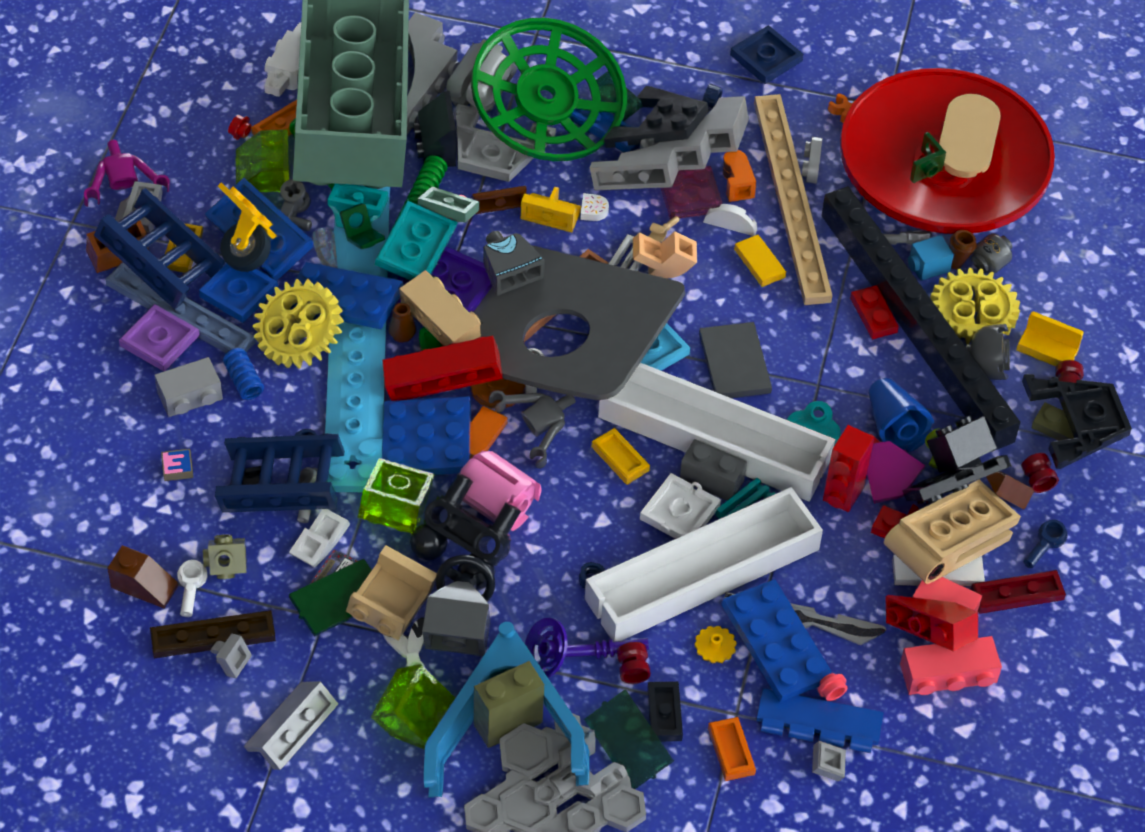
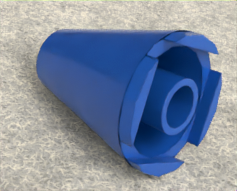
[869,378,934,452]

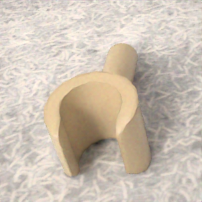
[648,216,680,242]

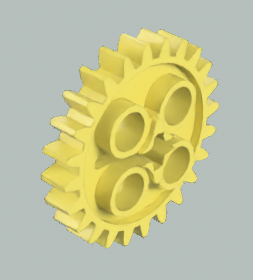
[930,268,1020,344]
[253,279,344,369]

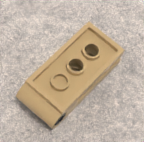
[884,479,1021,584]

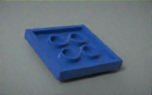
[382,396,471,478]

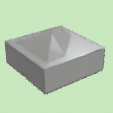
[812,741,846,781]

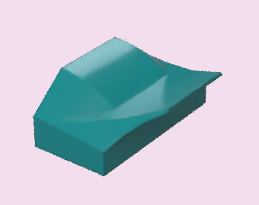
[328,183,389,228]

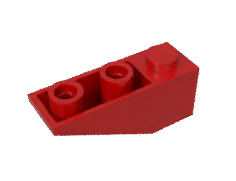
[885,595,978,652]

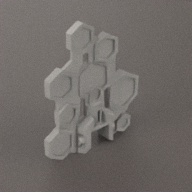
[464,713,646,832]

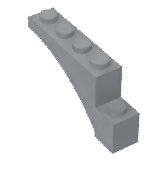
[407,12,459,134]

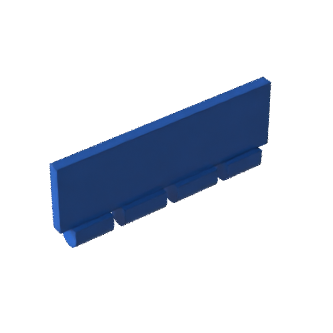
[756,688,884,753]

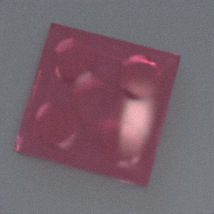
[661,166,723,220]

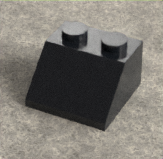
[413,91,456,167]

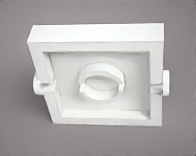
[640,473,721,539]

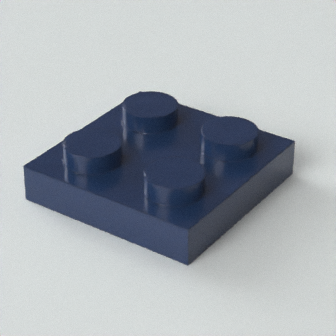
[730,25,804,84]

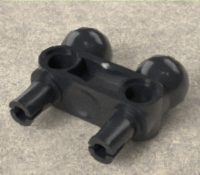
[410,473,521,590]

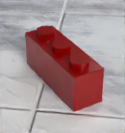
[823,425,874,512]

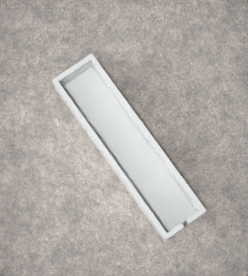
[598,363,835,502]
[585,487,823,642]

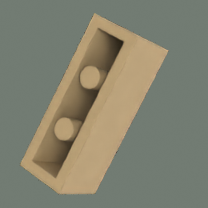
[399,270,481,346]

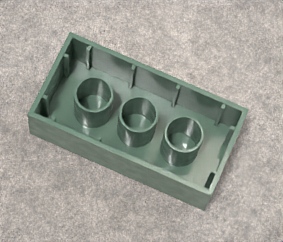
[293,0,409,189]

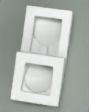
[289,509,350,568]

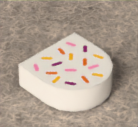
[580,193,609,221]

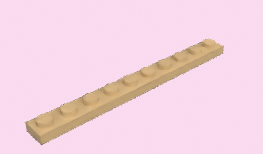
[754,94,832,305]

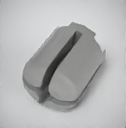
[446,39,517,113]

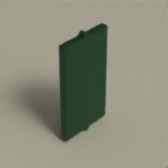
[288,558,372,637]

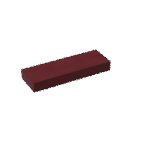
[970,570,1066,614]

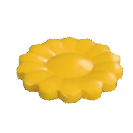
[694,626,737,664]

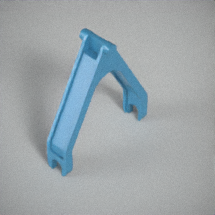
[424,622,589,798]

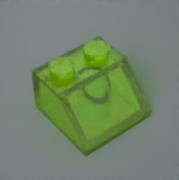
[236,130,290,192]
[358,458,435,534]
[371,664,455,750]

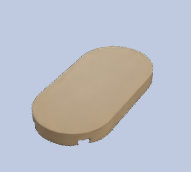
[939,94,1000,178]

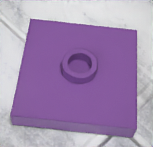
[119,304,200,371]

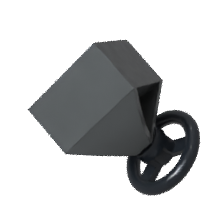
[422,555,495,656]

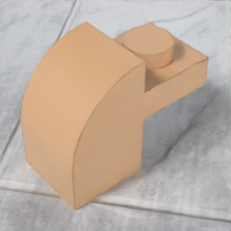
[633,231,697,279]

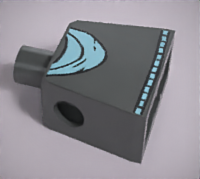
[483,231,545,296]

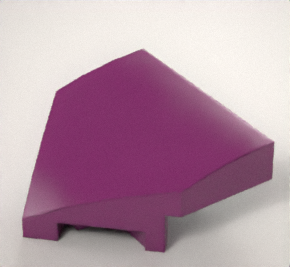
[867,441,925,504]

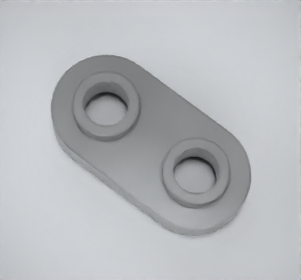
[801,137,823,184]

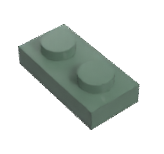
[418,187,479,223]

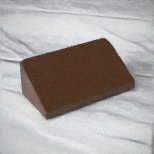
[470,186,527,214]
[986,471,1034,509]

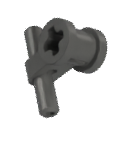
[280,179,312,231]

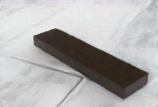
[150,610,276,659]

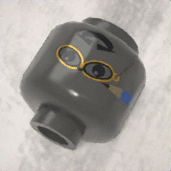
[971,233,1013,274]

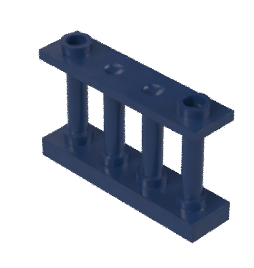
[94,188,225,310]
[214,433,345,513]

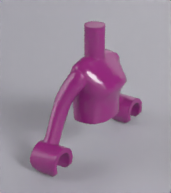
[84,140,170,207]

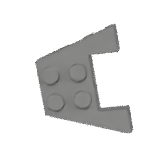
[456,104,556,182]

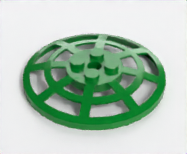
[471,18,627,161]

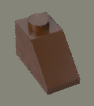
[107,545,179,609]

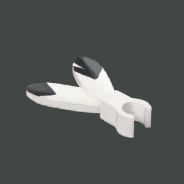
[383,617,425,681]

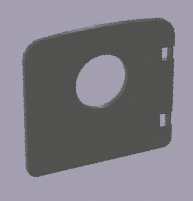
[474,245,686,400]

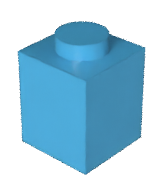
[908,235,954,281]

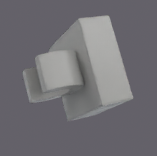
[210,634,252,678]

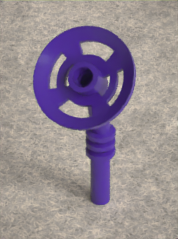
[525,618,649,678]

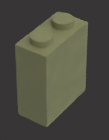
[473,661,545,748]

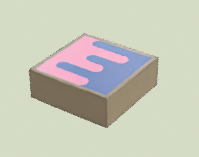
[161,449,194,481]

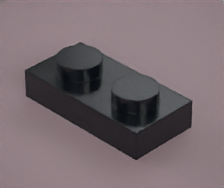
[647,681,683,742]

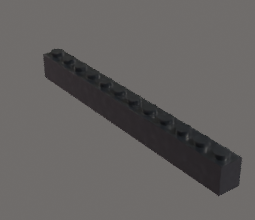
[821,186,1021,452]

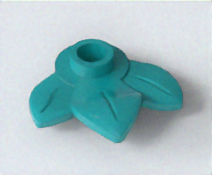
[787,401,841,446]

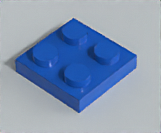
[199,264,278,323]

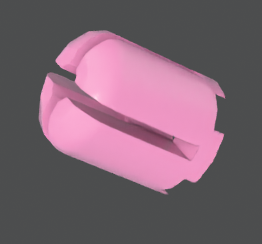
[460,451,542,531]

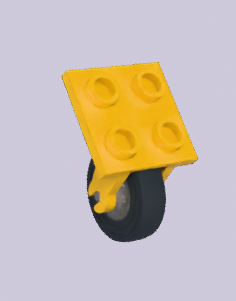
[218,182,277,272]

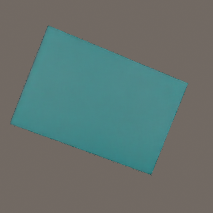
[374,201,458,280]

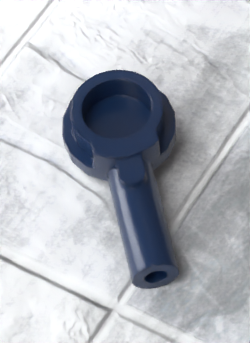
[1023,520,1068,568]

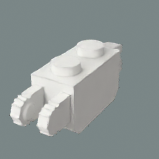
[264,23,301,97]

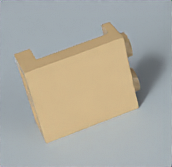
[346,545,437,641]

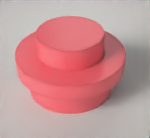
[817,673,848,701]

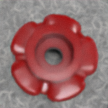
[228,115,252,140]

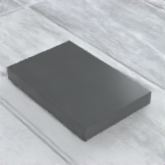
[699,322,772,398]

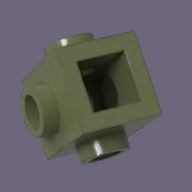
[203,534,247,579]

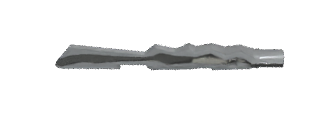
[724,592,886,646]

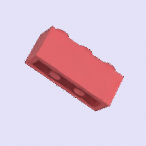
[900,636,1002,695]

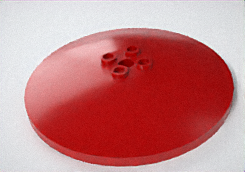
[840,68,1055,234]

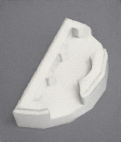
[703,204,757,236]

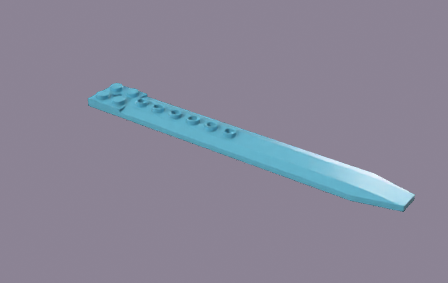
[325,185,390,492]

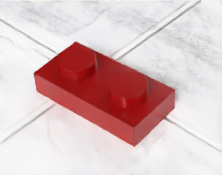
[850,285,899,340]

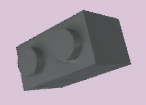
[680,439,747,500]

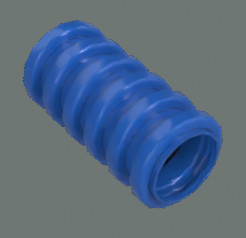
[222,348,264,400]

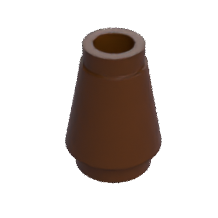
[949,230,977,270]
[388,303,416,343]

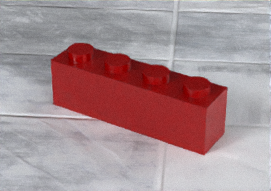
[382,335,503,401]

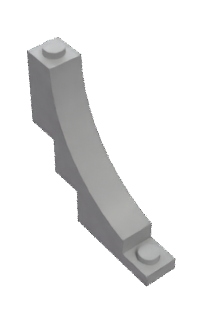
[589,96,749,190]

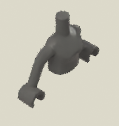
[489,391,576,469]

